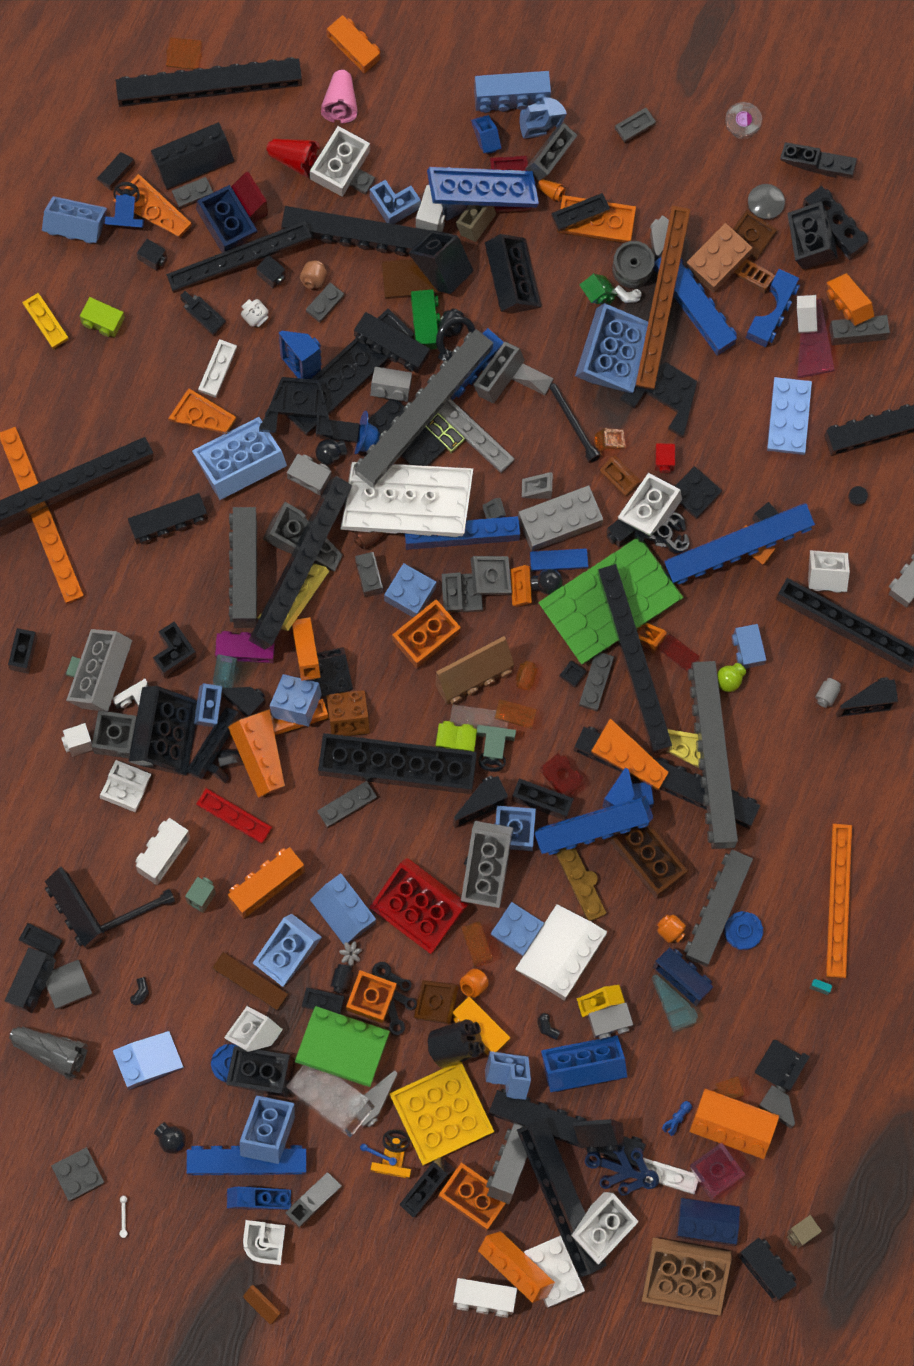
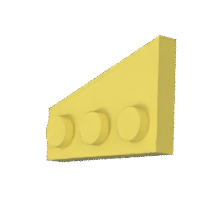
[666,729,701,768]

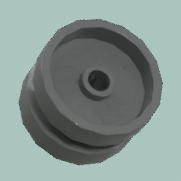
[612,241,654,288]

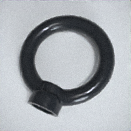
[436,316,475,361]

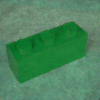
[411,289,440,349]

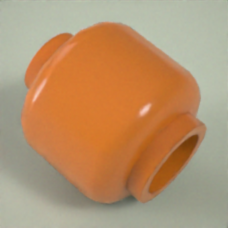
[657,914,686,943]
[459,969,488,998]

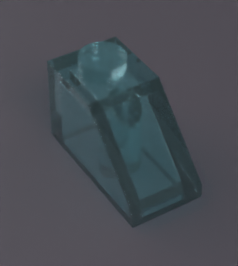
[213,654,238,689]

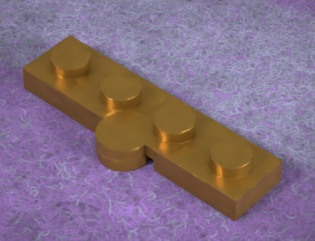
[555,847,607,921]

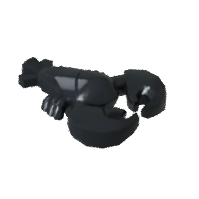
[634,512,690,554]

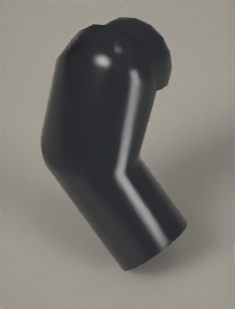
[130,977,149,1006]
[537,1013,561,1040]

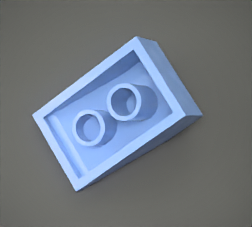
[253,914,322,987]
[113,1031,184,1090]

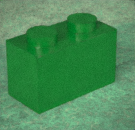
[579,273,618,305]

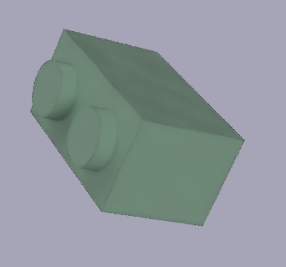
[185,877,216,913]

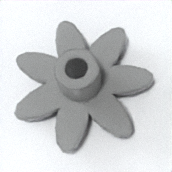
[339,941,362,967]

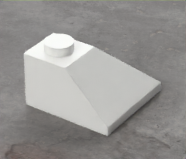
[224,1006,283,1052]

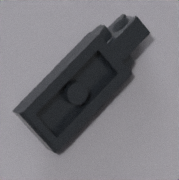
[180,291,226,336]

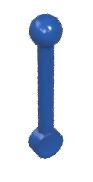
[360,1144,397,1165]

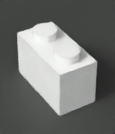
[61,723,92,757]

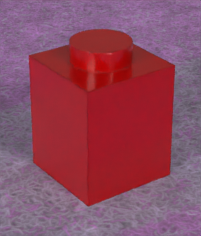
[655,443,675,473]

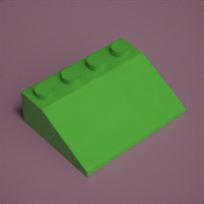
[295,1006,390,1087]

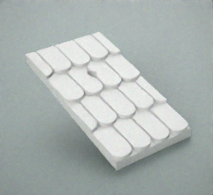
[341,462,473,537]

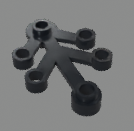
[368,962,417,1036]

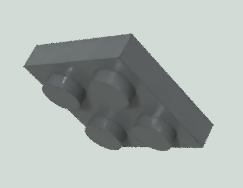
[470,556,512,595]
[51,1147,105,1202]

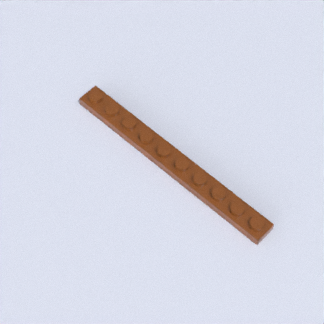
[636,206,691,390]

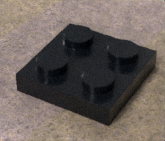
[675,466,722,519]

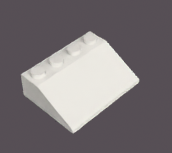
[515,905,607,1001]

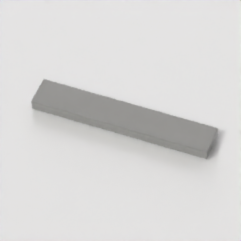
[438,399,514,473]

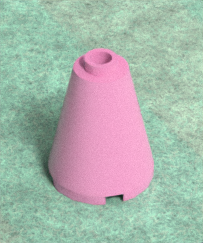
[321,70,358,123]

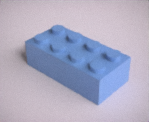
[474,71,551,113]

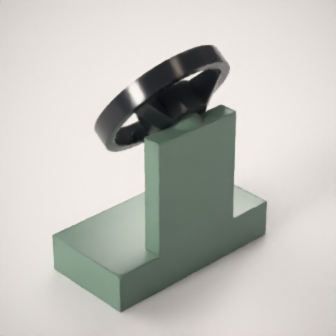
[476,725,516,772]

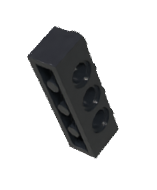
[803,186,869,260]

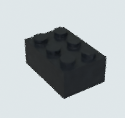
[737,1237,797,1302]

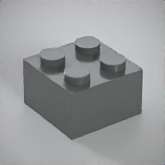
[92,710,137,759]

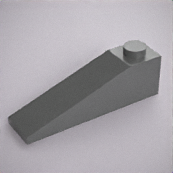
[263,502,342,572]

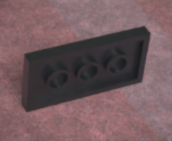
[368,399,446,466]

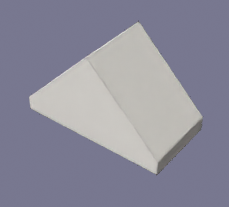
[797,295,817,333]

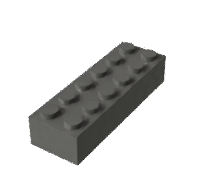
[229,507,257,628]

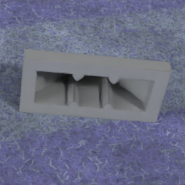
[512,364,553,395]

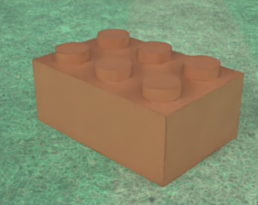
[686,223,752,293]

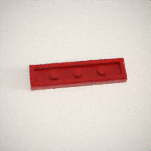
[196,788,272,844]

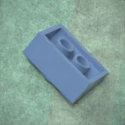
[42,196,107,243]
[310,873,376,945]

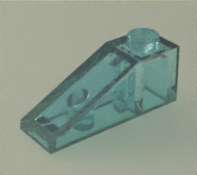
[652,974,698,1033]

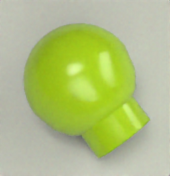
[717,663,746,692]

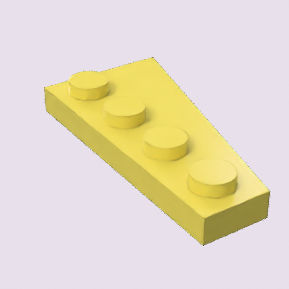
[257,563,329,631]

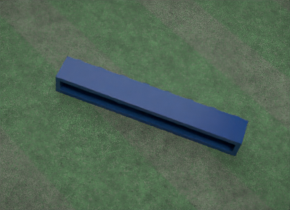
[664,503,815,584]

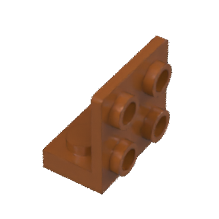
[327,690,370,736]

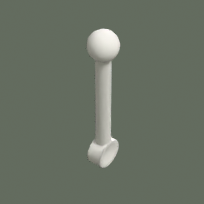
[120,1196,128,1238]

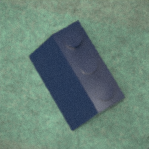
[196,185,257,253]
[653,947,713,1006]
[676,1198,740,1246]

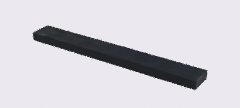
[166,221,313,293]

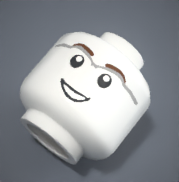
[241,299,269,327]

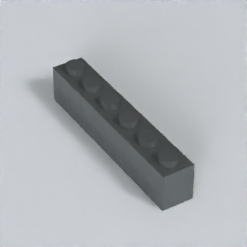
[684,850,753,967]

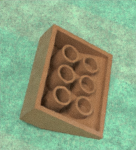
[435,636,514,705]
[642,1237,731,1316]

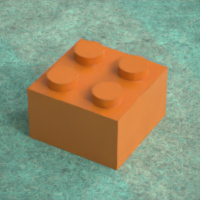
[346,970,397,1024]

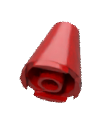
[266,138,320,178]

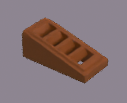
[733,259,775,294]

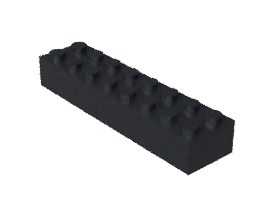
[318,733,477,794]

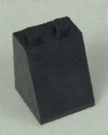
[409,230,474,294]

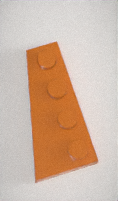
[113,174,192,238]
[591,718,668,790]

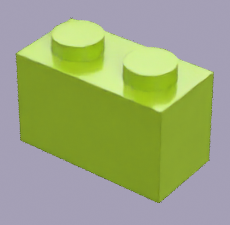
[80,297,125,337]

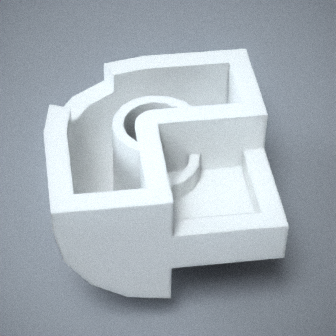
[243,1220,285,1265]

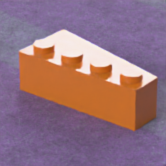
[228,709,285,798]

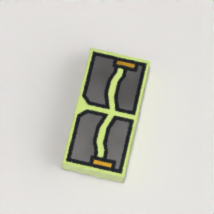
[426,413,465,453]

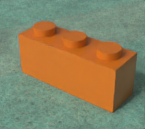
[326,15,380,74]
[826,273,875,326]

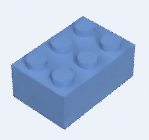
[240,1095,295,1164]

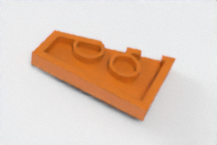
[168,388,237,434]

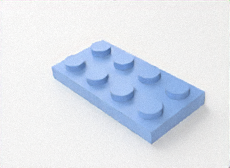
[767,377,812,455]

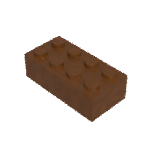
[607,824,688,898]

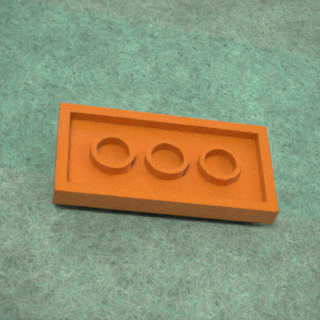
[557,195,636,243]

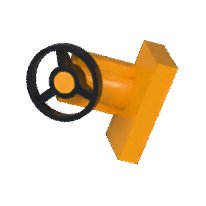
[370,1129,411,1179]

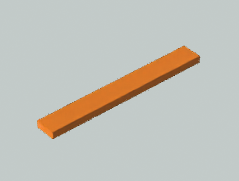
[826,824,852,979]

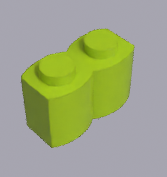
[435,721,477,752]

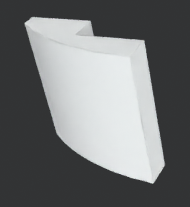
[100,760,151,812]

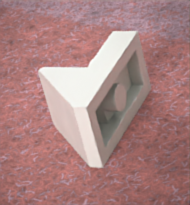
[112,679,148,709]

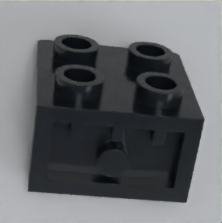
[312,647,353,697]
[755,1040,810,1093]

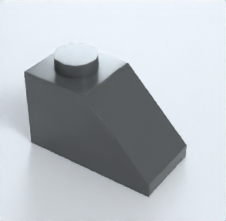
[758,1085,795,1129]

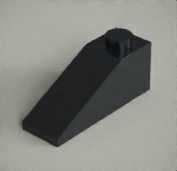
[399,1157,456,1218]

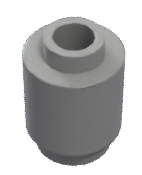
[815,678,841,708]

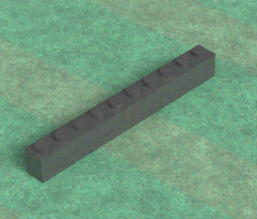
[354,329,493,488]
[688,661,738,849]

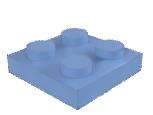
[490,902,544,956]

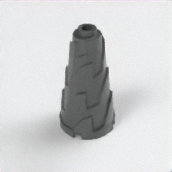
[9,1026,88,1080]

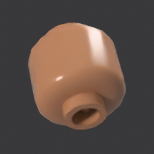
[300,261,327,289]

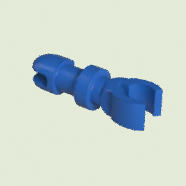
[662,1101,692,1136]

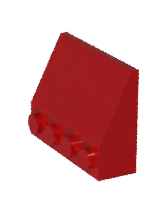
[369,858,469,954]

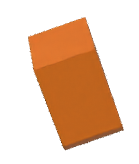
[637,623,667,654]

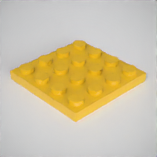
[389,1062,494,1166]

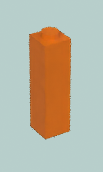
[292,617,320,681]

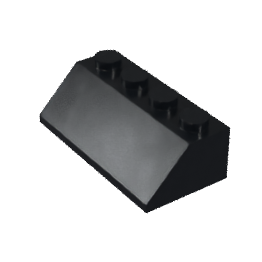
[151,122,235,190]
[485,234,542,313]
[45,866,107,949]

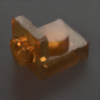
[594,428,626,452]

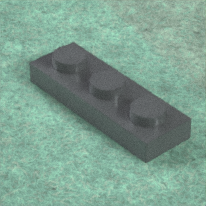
[579,653,614,711]
[317,781,377,828]

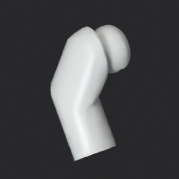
[615,285,642,303]

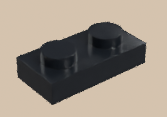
[301,987,344,1014]

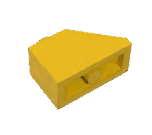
[577,985,625,1017]

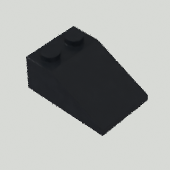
[787,201,838,270]
[836,677,898,717]
[453,776,508,828]
[226,1046,296,1098]

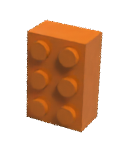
[392,599,461,669]
[438,1162,506,1231]

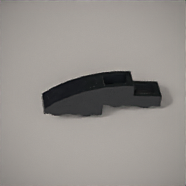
[780,142,858,178]

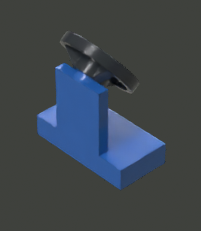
[105,182,144,227]

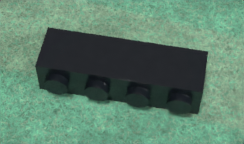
[354,312,430,373]
[128,493,208,544]

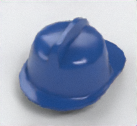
[355,411,380,454]

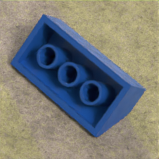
[279,331,322,379]
[541,1035,627,1092]

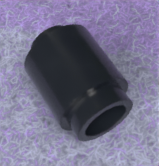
[330,964,354,994]

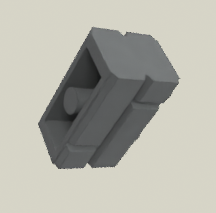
[355,552,383,597]

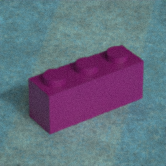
[215,631,275,663]

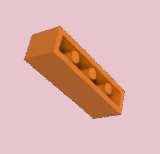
[478,1231,555,1303]

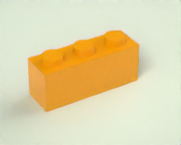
[452,997,510,1056]

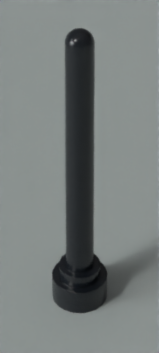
[550,383,602,463]
[99,888,176,932]

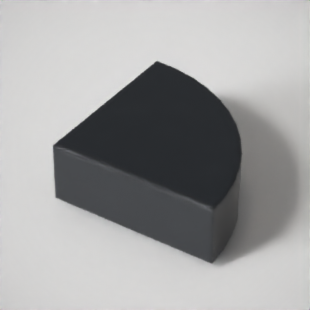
[207,764,229,784]

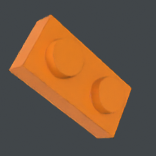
[510,565,532,607]

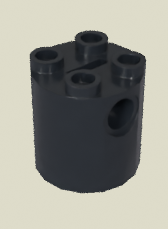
[428,1019,485,1068]

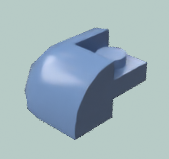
[520,97,567,139]

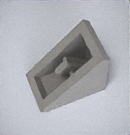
[522,472,553,499]

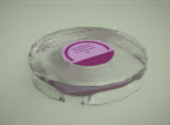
[725,102,762,139]

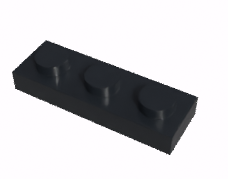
[551,193,610,232]

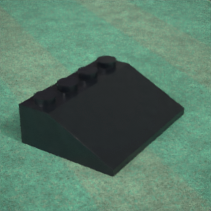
[129,686,197,776]

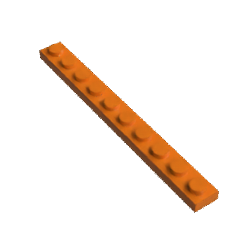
[0,427,84,605]

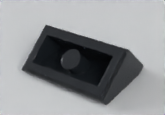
[96,152,135,190]

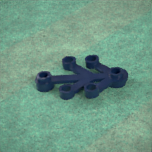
[584,1146,659,1196]

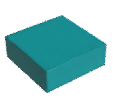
[810,979,832,995]

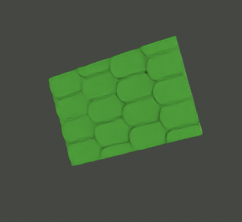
[538,539,684,665]

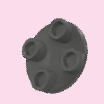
[748,184,785,220]

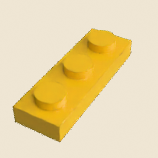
[22,293,69,349]

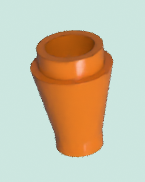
[537,179,566,202]

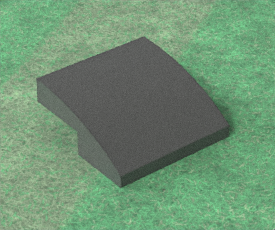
[442,572,483,612]
[46,960,93,1010]

